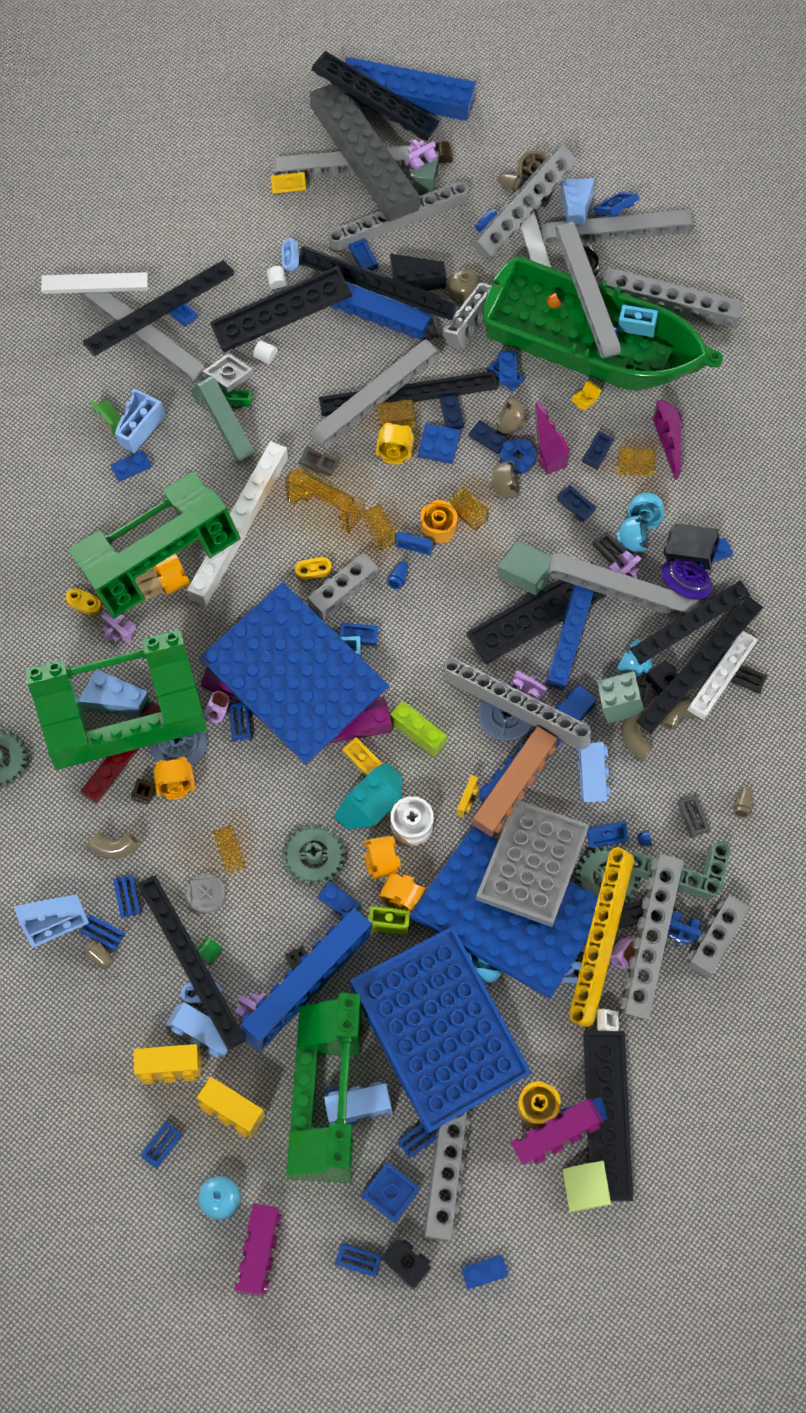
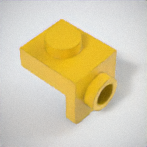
[571,381,602,411]

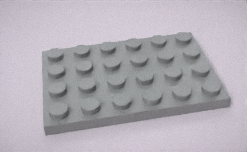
[476,801,590,927]

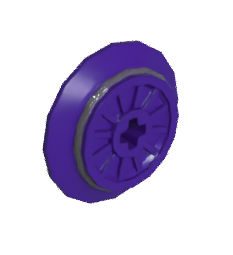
[661,559,713,600]

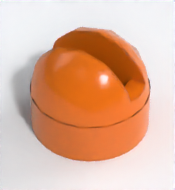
[547,293,562,309]

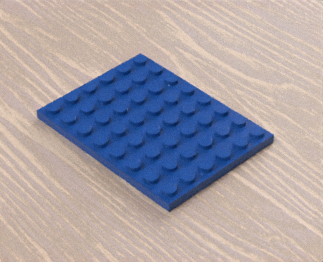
[199,582,389,765]
[410,826,598,999]
[347,926,532,1133]

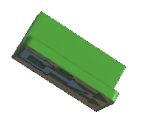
[90,399,122,436]

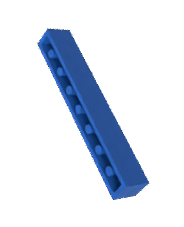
[479,685,597,803]

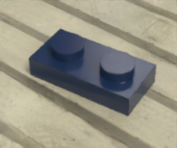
[440,394,464,429]
[469,420,509,455]
[582,431,615,470]
[557,485,597,522]

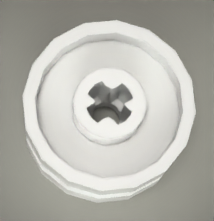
[391,797,434,846]

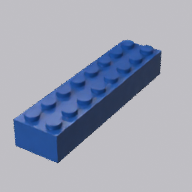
[345,57,475,121]
[241,908,372,1053]

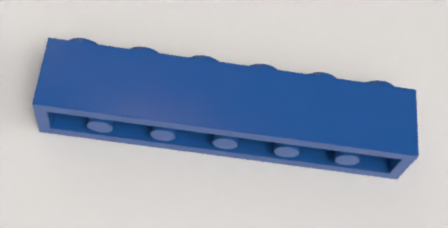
[331,283,431,340]
[544,585,594,690]

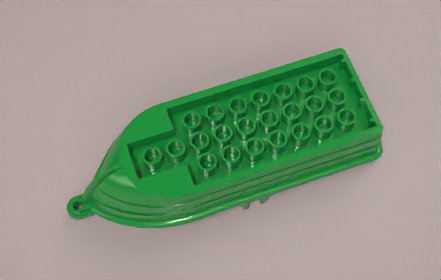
[483,256,723,391]

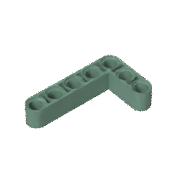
[191,376,255,463]
[631,841,731,900]

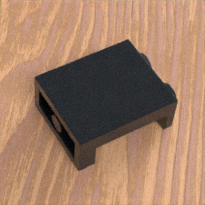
[664,523,720,570]

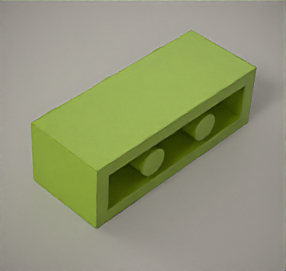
[390,701,447,757]

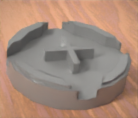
[186,874,226,914]

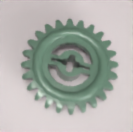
[0,728,29,788]
[281,823,346,887]
[575,845,640,904]

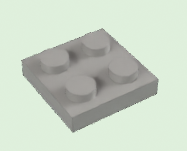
[203,353,254,393]

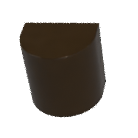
[434,141,453,163]
[131,778,155,804]

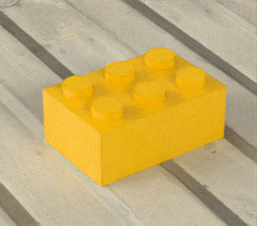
[134,1044,202,1085]
[197,1076,266,1138]

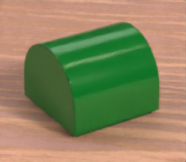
[197,937,223,966]

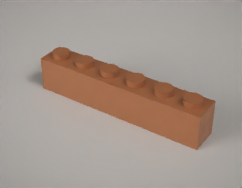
[472,726,558,837]

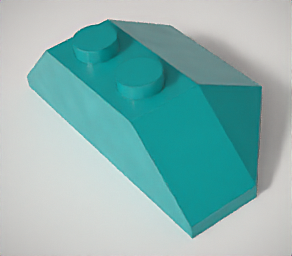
[333,763,402,830]

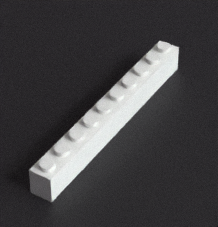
[187,441,288,607]

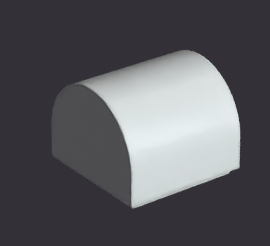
[267,266,287,290]
[253,340,278,364]
[597,1009,619,1031]

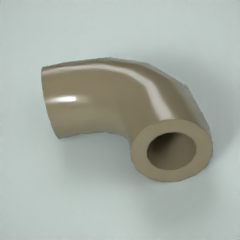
[660,697,701,730]
[621,715,653,761]
[85,832,141,859]

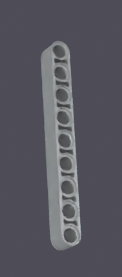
[272,146,414,178]
[328,181,468,252]
[541,210,694,246]
[555,222,621,358]
[80,292,205,384]
[310,340,440,448]
[548,553,702,619]
[443,658,591,749]

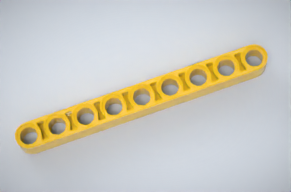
[569,847,634,1027]

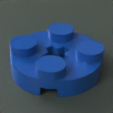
[500,439,536,474]

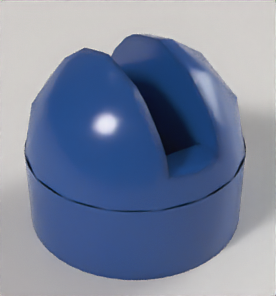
[637,830,652,846]

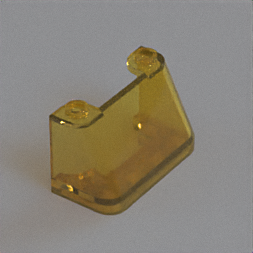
[285,469,365,534]

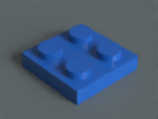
[593,192,640,217]
[418,423,460,464]
[361,1162,421,1224]

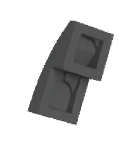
[298,446,340,476]

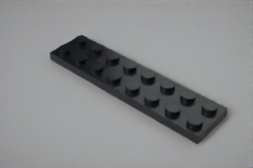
[311,50,440,141]
[210,266,352,353]
[466,562,608,665]
[583,1031,633,1202]

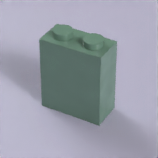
[497,541,551,595]

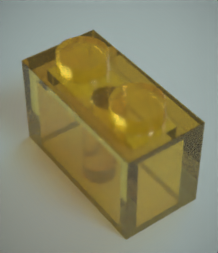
[377,399,416,429]
[616,447,656,476]
[450,486,489,531]
[363,504,397,550]
[213,825,246,874]

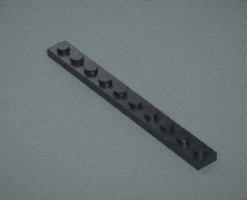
[299,246,457,320]
[83,260,234,356]
[319,371,497,416]
[636,596,763,734]
[137,875,246,1051]

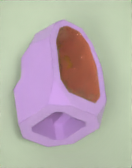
[204,691,230,724]
[610,936,635,969]

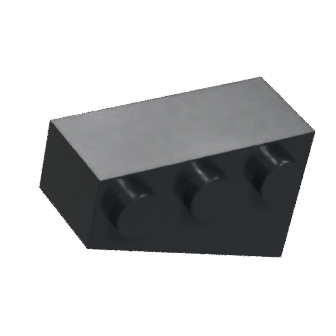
[390,254,447,291]

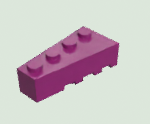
[510,1099,604,1165]
[234,1203,282,1298]

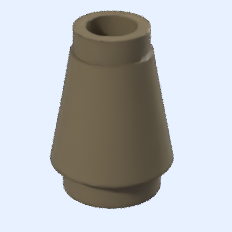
[498,173,521,192]
[733,788,752,818]
[83,940,113,969]

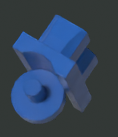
[668,911,702,947]

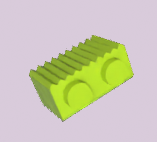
[368,905,410,936]

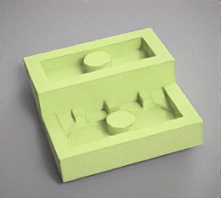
[563,1161,611,1213]

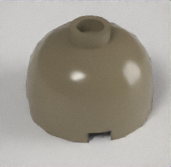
[517,150,548,182]
[447,269,481,304]
[494,397,527,434]
[489,461,520,498]

